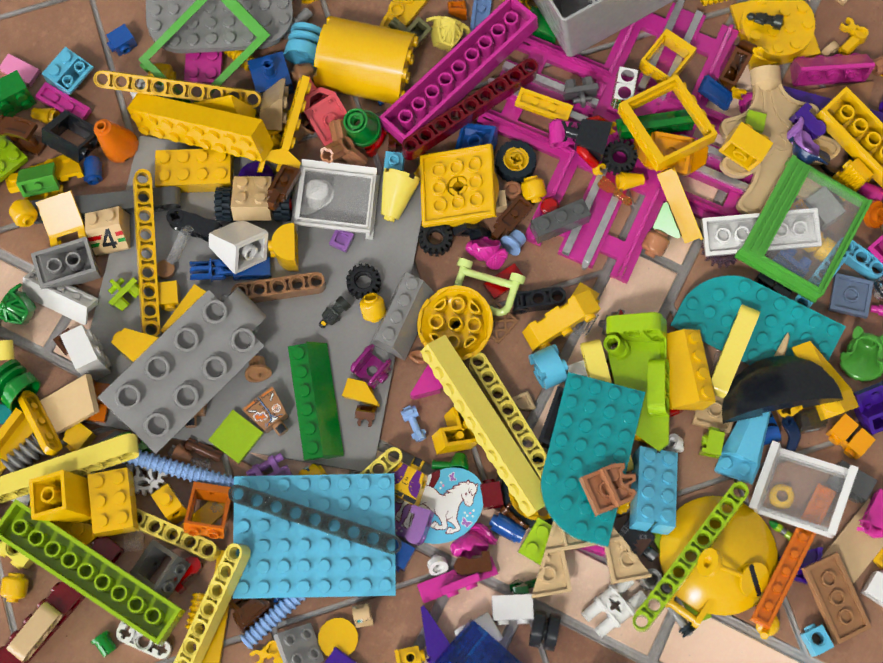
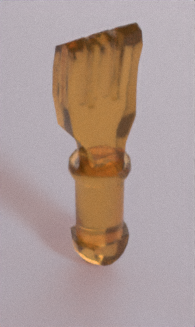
[597,175,633,206]

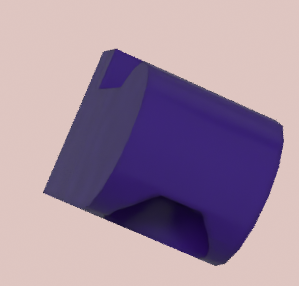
[789,102,826,140]

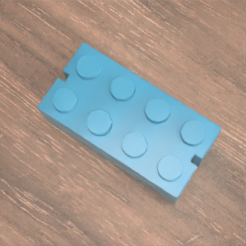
[629,446,678,535]

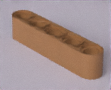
[231,272,326,303]

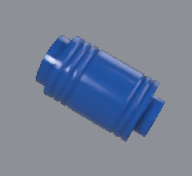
[489,512,527,543]

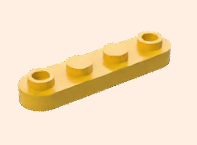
[18,390,62,456]

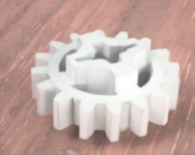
[126,453,168,496]

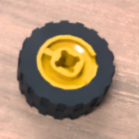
[495,140,537,183]

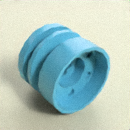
[283,22,322,68]

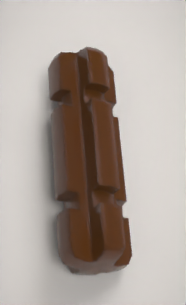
[185,438,223,462]

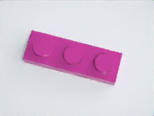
[35,82,92,120]

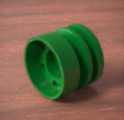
[0,359,41,412]

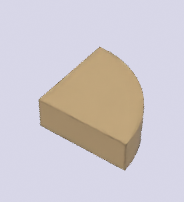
[512,391,536,411]

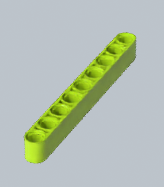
[632,482,749,632]

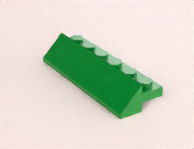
[288,341,344,461]

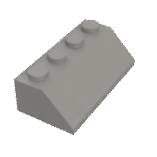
[370,272,435,361]

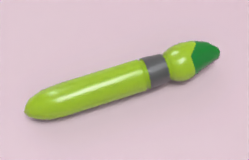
[769,520,811,550]

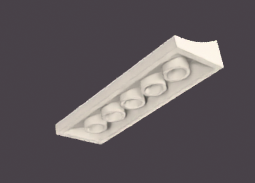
[700,208,822,257]

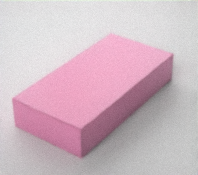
[0,54,41,87]

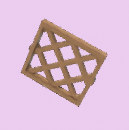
[489,299,519,344]

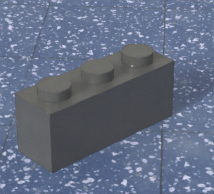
[530,198,591,244]

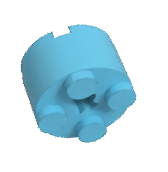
[529,344,568,390]

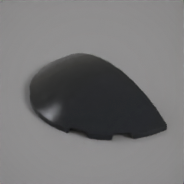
[722,355,843,424]

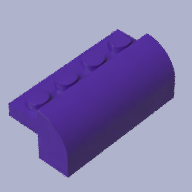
[853,381,883,435]

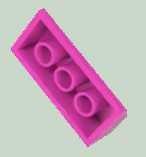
[790,53,875,87]

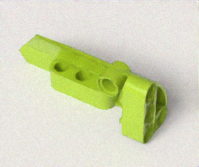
[603,312,670,452]

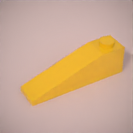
[791,341,859,421]

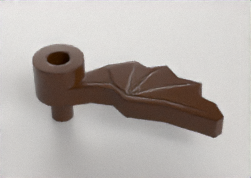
[499,503,529,529]

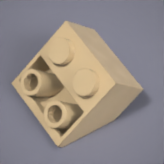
[260,78,289,131]

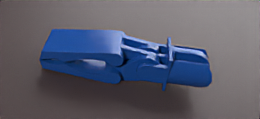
[189,257,272,282]

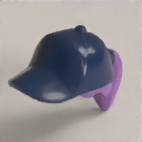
[787,116,831,165]

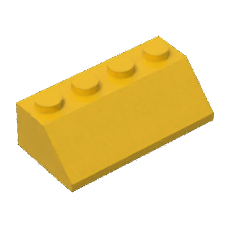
[667,329,716,410]

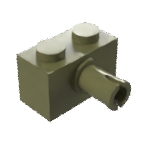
[388,16,432,53]

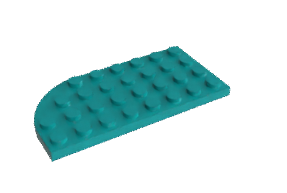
[670,275,846,365]
[540,372,645,547]

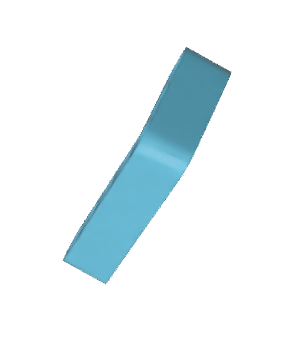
[794,237,883,308]

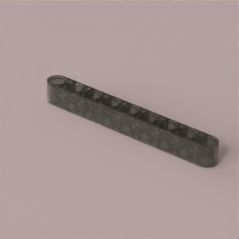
[228,485,402,555]

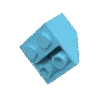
[41,47,94,95]

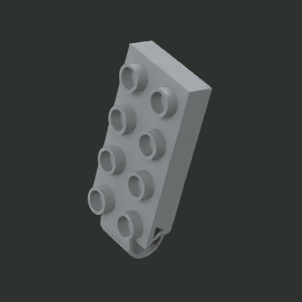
[97,287,267,454]

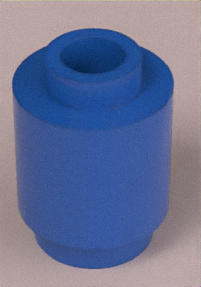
[83,156,103,185]

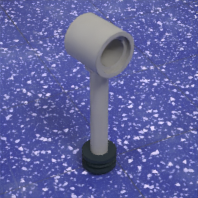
[639,568,696,638]

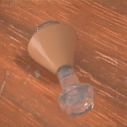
[167,443,212,471]

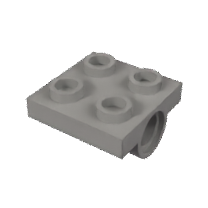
[274,623,325,663]

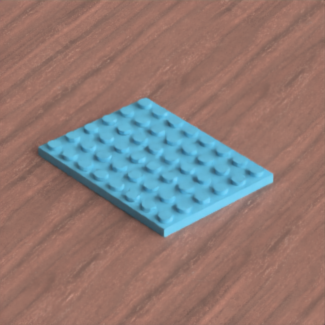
[233,473,396,599]

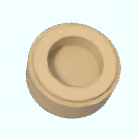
[821,41,839,57]

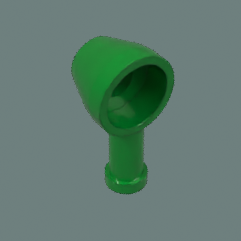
[432,453,469,470]

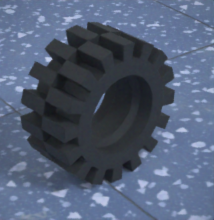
[602,139,638,176]
[419,225,453,257]
[346,263,381,300]

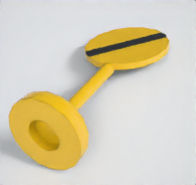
[697,548,769,598]

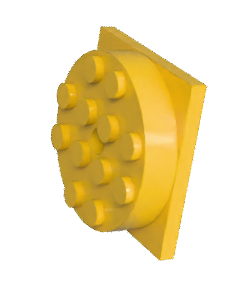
[730,0,821,71]
[420,144,499,228]

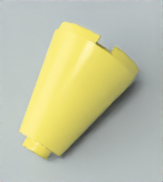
[381,168,420,222]

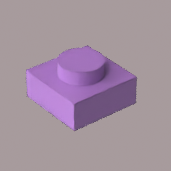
[329,230,354,253]

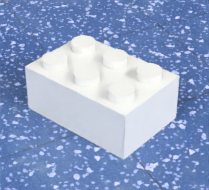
[60,325,112,381]

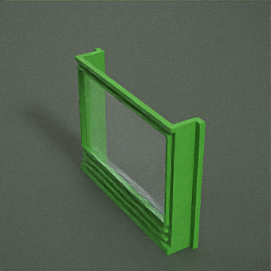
[734,155,873,303]

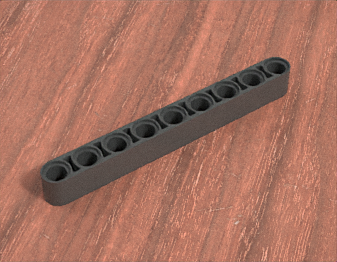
[30,186,181,224]

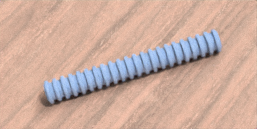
[123,449,234,494]
[240,597,306,649]

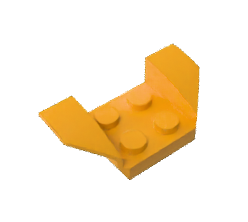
[633,131,709,176]

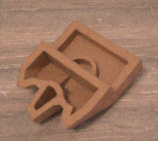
[579,463,637,516]

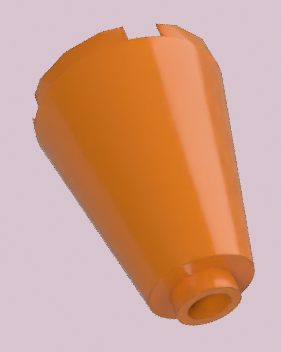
[94,119,139,163]

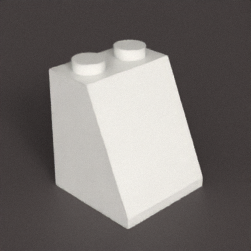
[209,221,268,274]

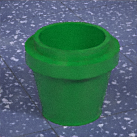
[343,108,382,147]

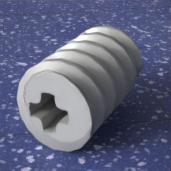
[1,434,46,472]

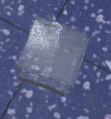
[573,314,599,338]

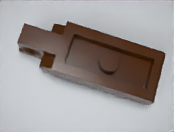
[267,164,301,211]
[491,194,534,240]

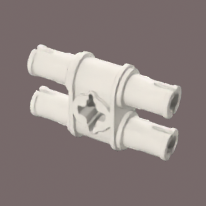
[581,581,647,638]

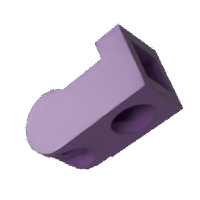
[405,505,435,546]

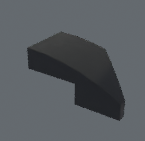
[452,223,492,240]

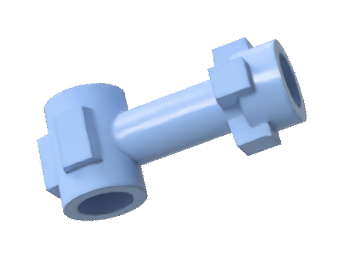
[400,405,427,443]

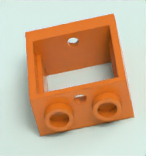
[184,481,233,539]

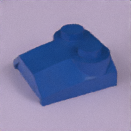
[455,123,498,154]

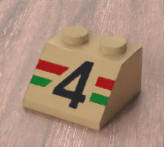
[85,206,131,256]

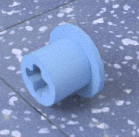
[500,230,526,256]

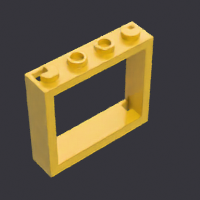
[617,75,718,172]

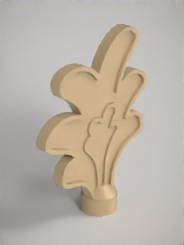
[719,65,841,214]

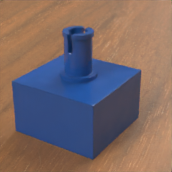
[247,51,294,96]

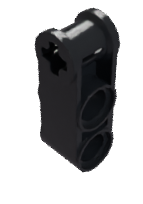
[166,208,223,242]
[512,287,566,314]

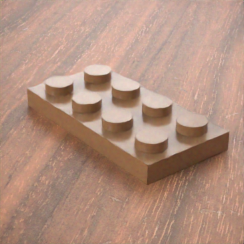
[801,552,872,644]

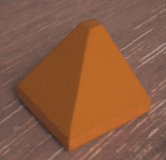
[447,0,467,20]

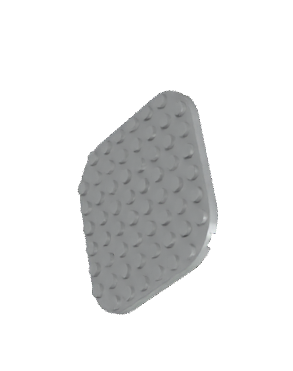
[146,0,293,53]

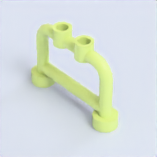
[454,258,526,316]

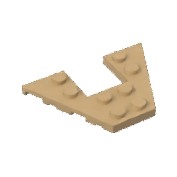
[531,521,652,599]

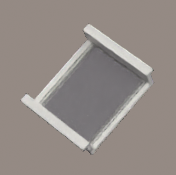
[291,159,380,240]
[749,441,859,539]

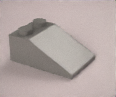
[31,237,101,289]

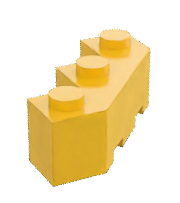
[522,290,600,352]

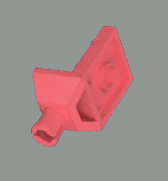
[297,75,347,146]

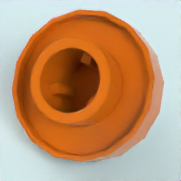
[863,200,883,228]

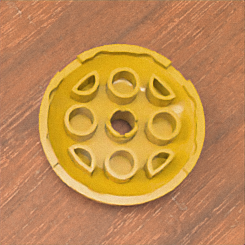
[417,285,493,361]

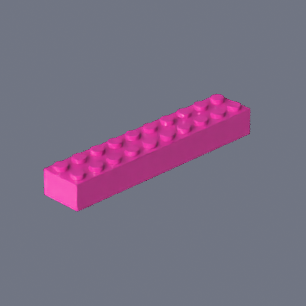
[379,0,538,150]

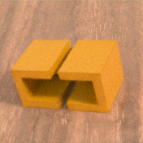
[826,413,876,460]

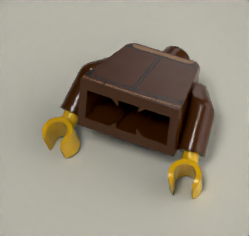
[719,40,769,100]

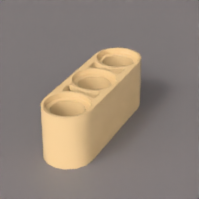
[7,602,62,663]

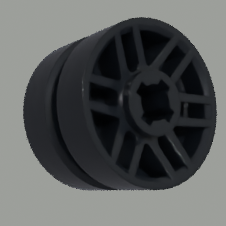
[528,609,561,652]

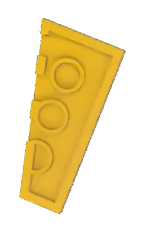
[380,0,429,28]
[5,154,84,194]

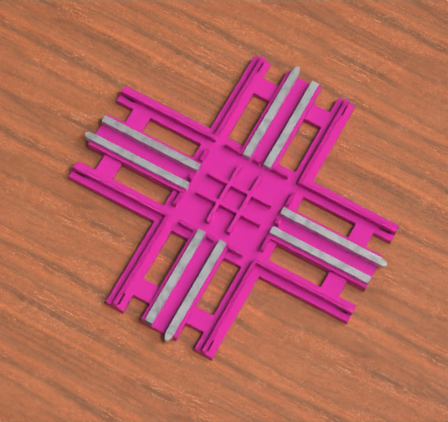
[477,0,753,284]

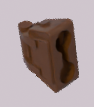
[228,598,271,633]

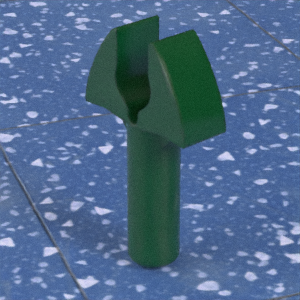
[509,578,536,595]

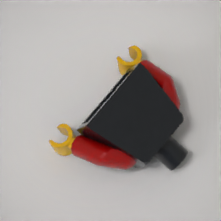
[565,115,616,176]

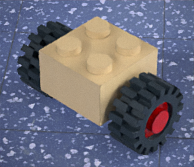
[214,176,292,221]

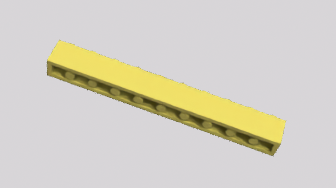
[420,335,545,518]

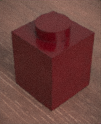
[480,479,504,510]

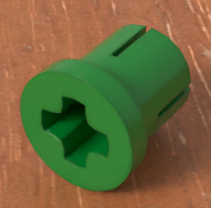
[91,630,117,658]

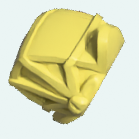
[426,16,471,51]

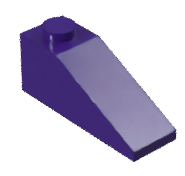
[421,605,459,663]

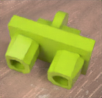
[108,277,139,311]

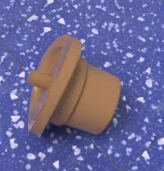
[293,117,315,142]
[245,356,272,383]

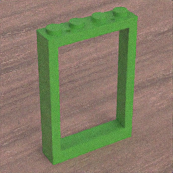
[138,0,271,103]

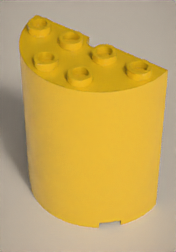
[313,16,419,104]

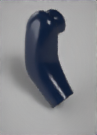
[782,416,801,452]

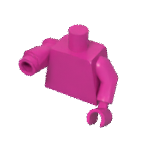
[857,489,883,538]

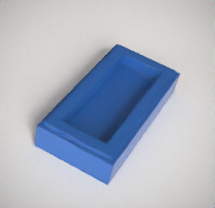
[698,75,733,111]

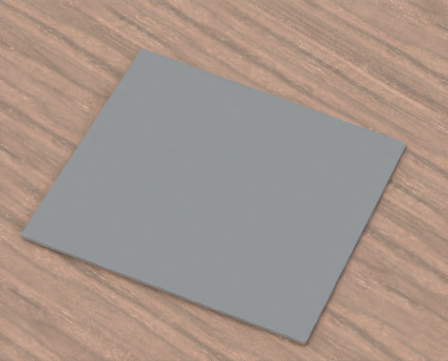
[78,136,422,472]

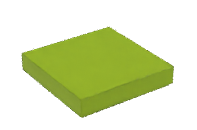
[208,410,264,464]

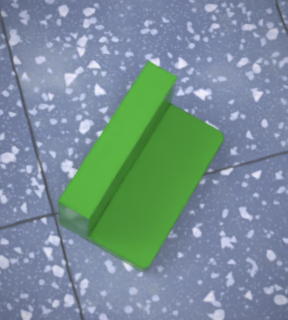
[16,162,60,198]

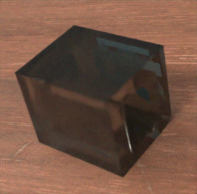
[795,409,828,434]

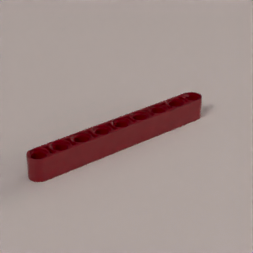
[402,58,538,160]

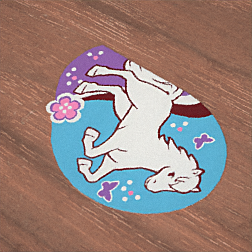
[395,467,483,544]

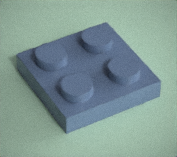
[828,273,874,319]

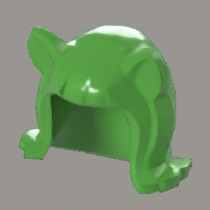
[839,326,883,382]

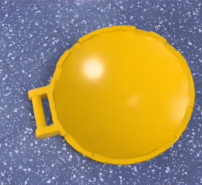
[659,496,778,629]

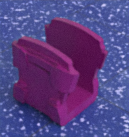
[350,344,392,390]

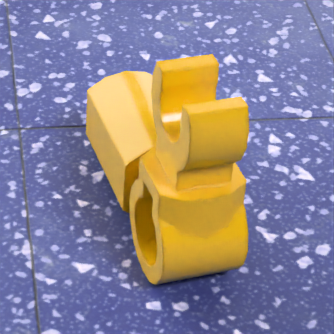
[838,17,869,56]
[250,640,283,663]

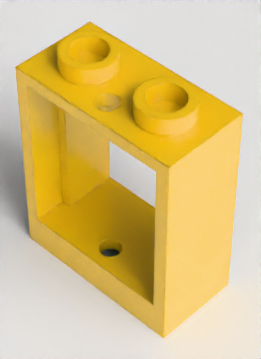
[639,28,697,84]

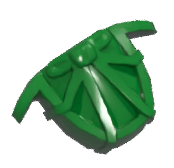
[0,283,37,327]

